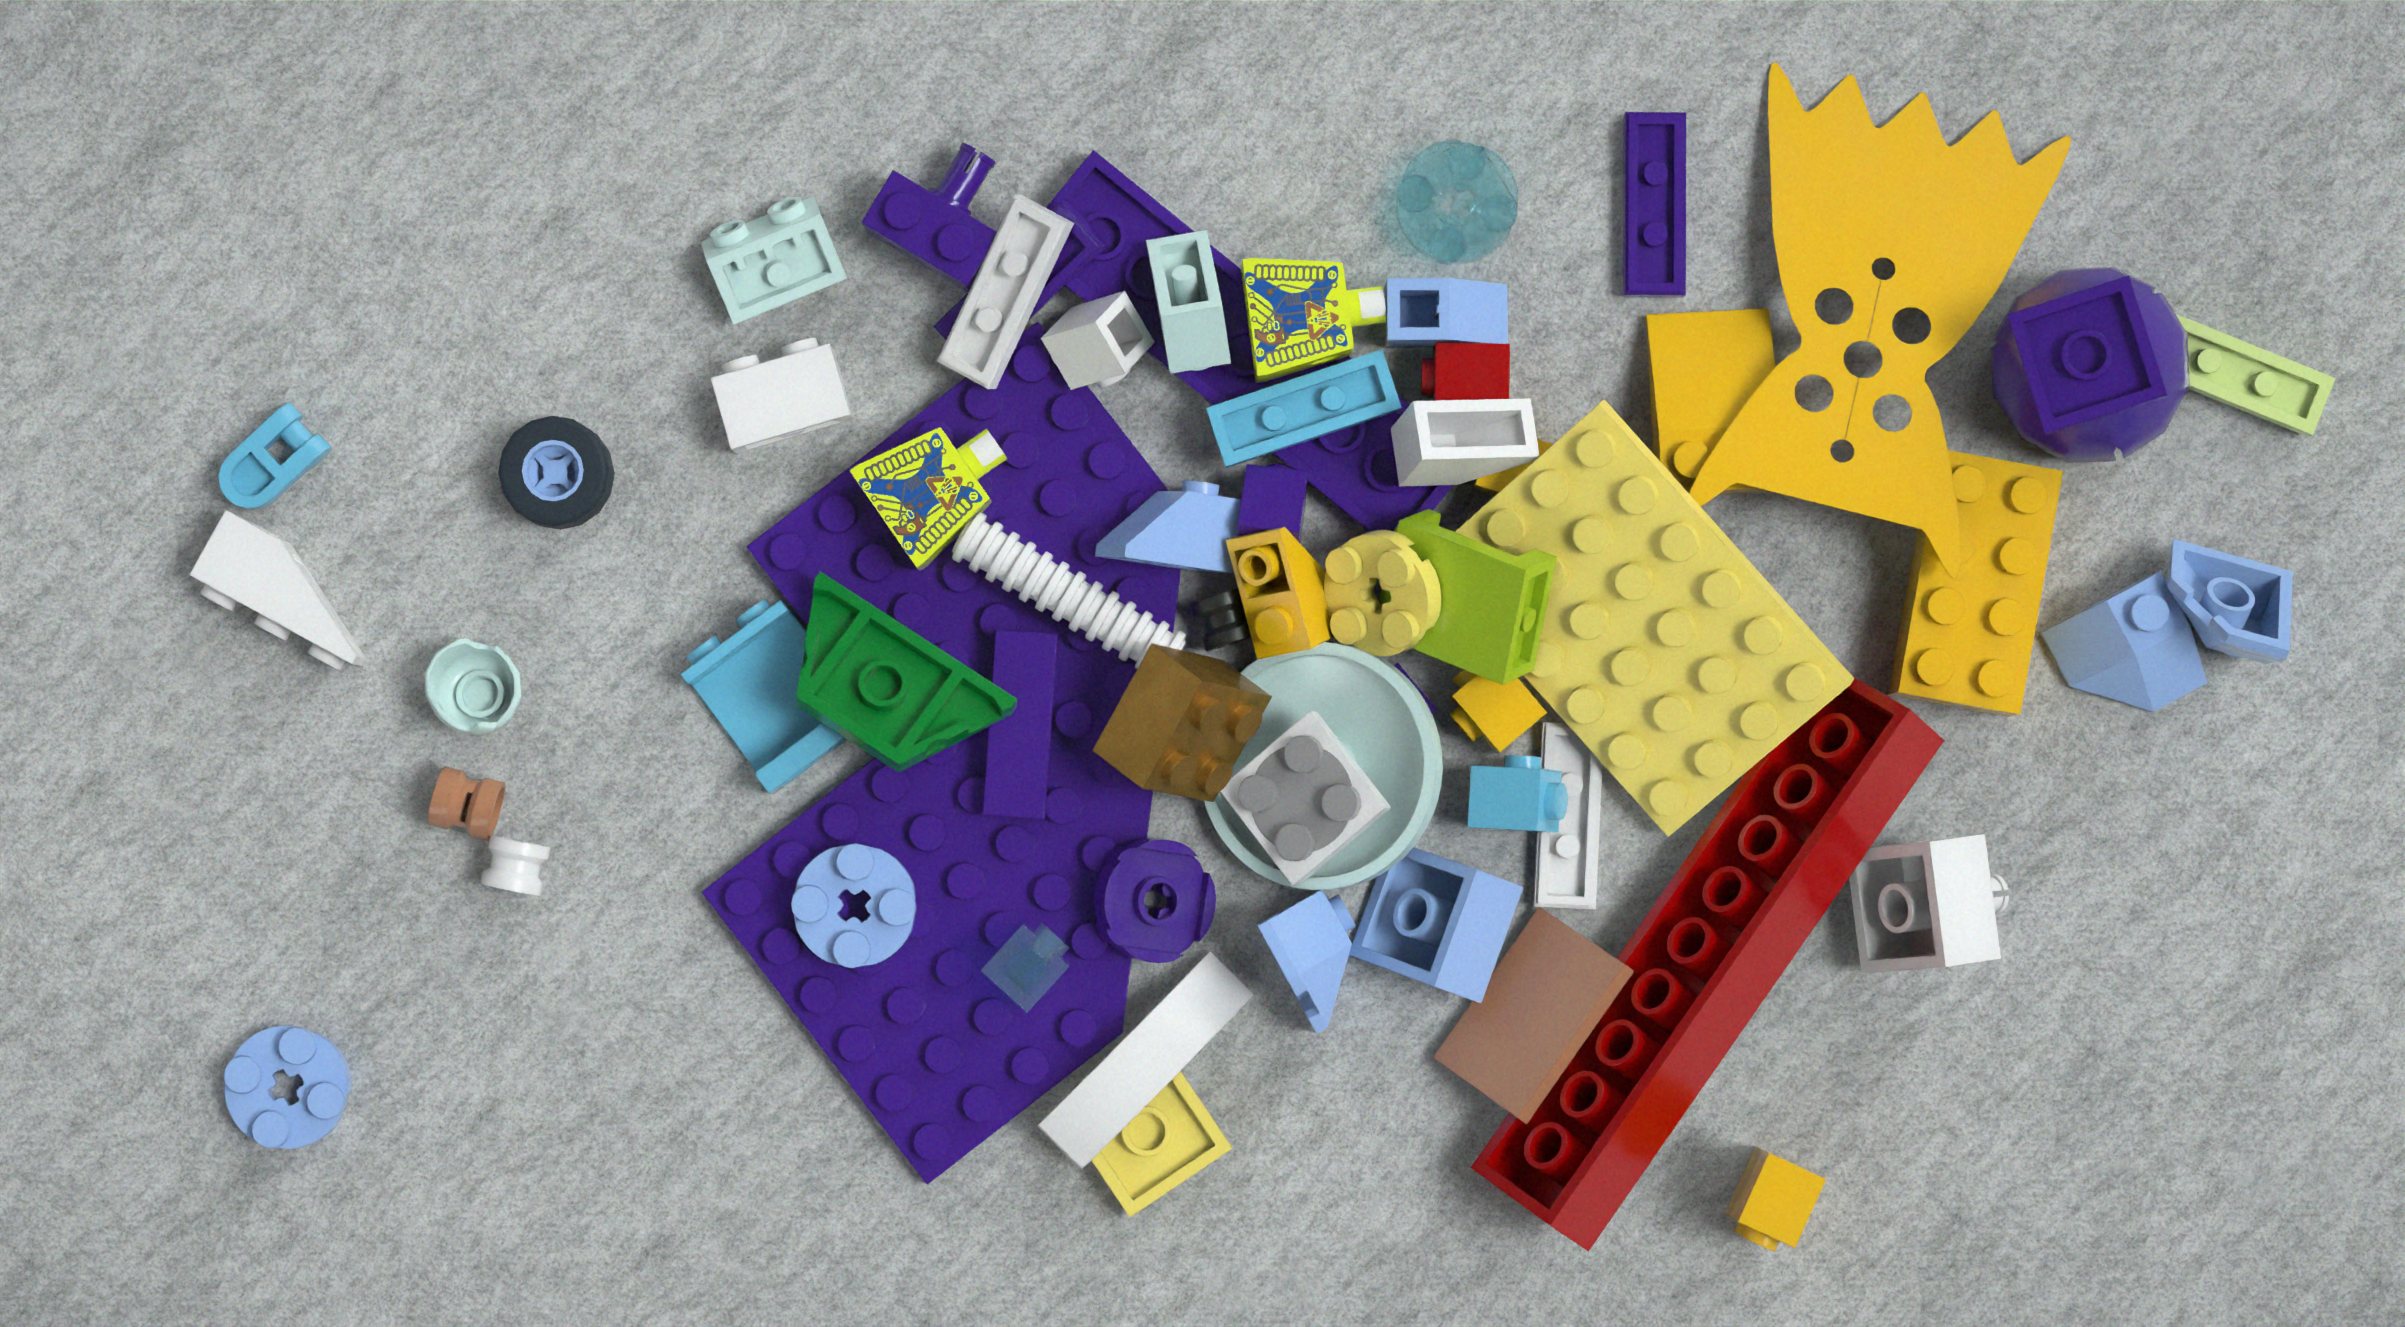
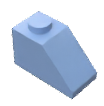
[1095,481,1241,573]

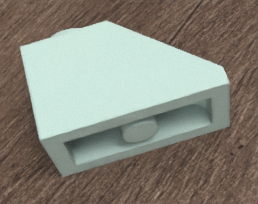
[1146,230,1231,374]

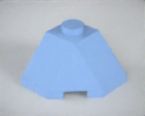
[2167,539,2293,664]
[2039,571,2207,712]
[1256,890,1356,1034]

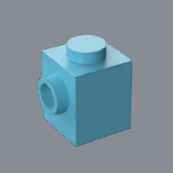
[1468,755,1568,833]

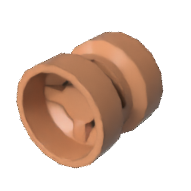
[428,766,506,841]

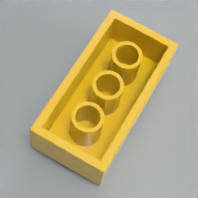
[1888,450,2063,717]

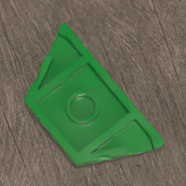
[796,571,1017,773]

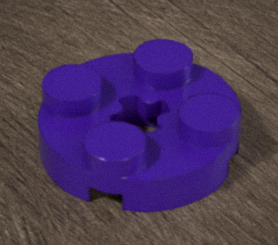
[1094,838,1216,963]

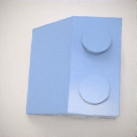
[1349,847,1523,1003]

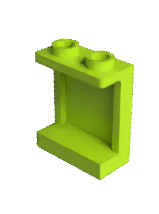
[1379,509,1557,685]

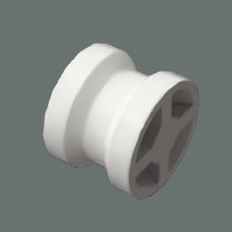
[480,835,551,896]

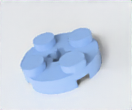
[791,844,917,968]
[224,1025,351,1149]

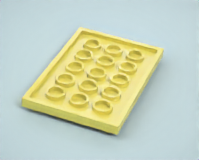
[1455,399,1854,837]

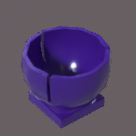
[1990,267,2190,463]

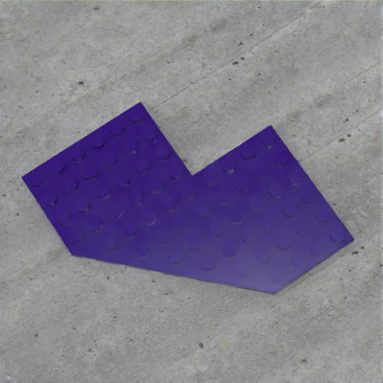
[702,322,1181,1185]

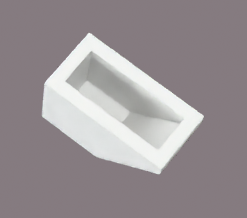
[1391,398,1540,486]

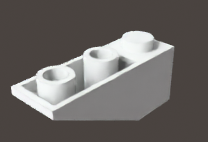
[190,510,366,670]

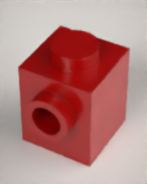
[1421,343,1510,401]

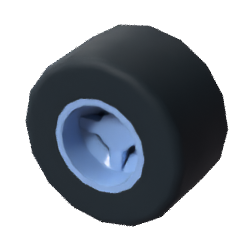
[498,416,615,530]

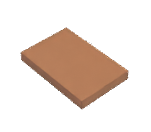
[1433,907,1634,1124]

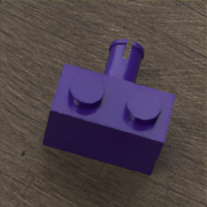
[861,142,997,292]

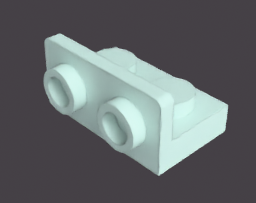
[701,196,847,325]

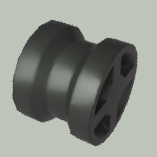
[1190,588,1252,652]

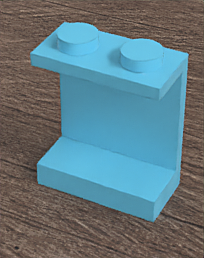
[681,599,848,794]

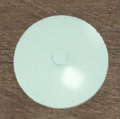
[1204,642,1443,890]

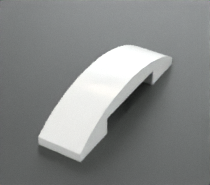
[1038,952,1254,1170]

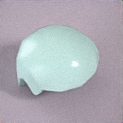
[425,638,522,735]

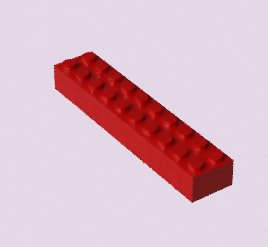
[1470,677,1945,1252]

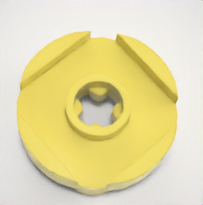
[1324,530,1441,656]

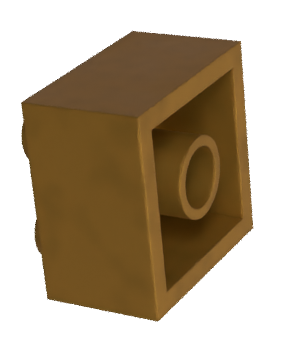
[1092,643,1272,802]

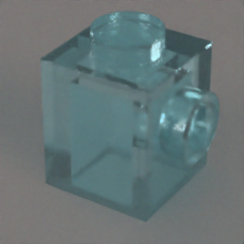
[981,923,1071,1012]

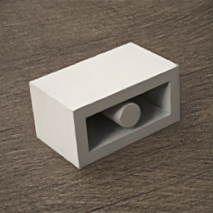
[711,338,854,454]

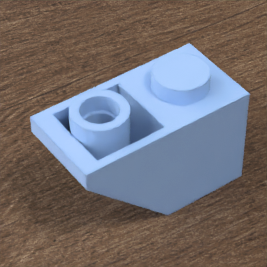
[1384,278,1508,347]

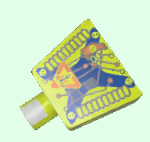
[1241,258,1387,383]
[849,427,1007,571]

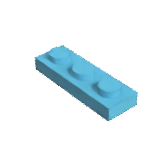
[1206,349,1402,469]

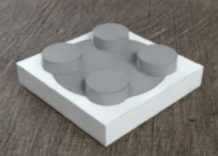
[1220,711,1391,886]

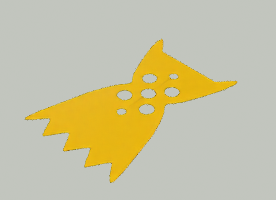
[1689,62,2071,580]

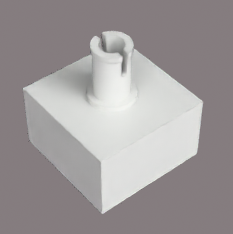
[1849,834,2009,974]

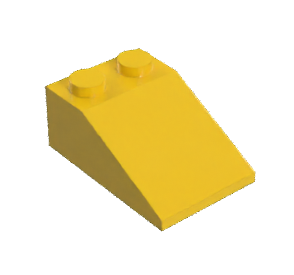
[1645,308,1775,495]

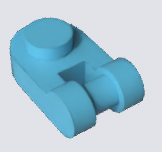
[218,403,332,510]

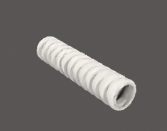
[952,512,1186,669]

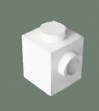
[1041,291,1154,390]

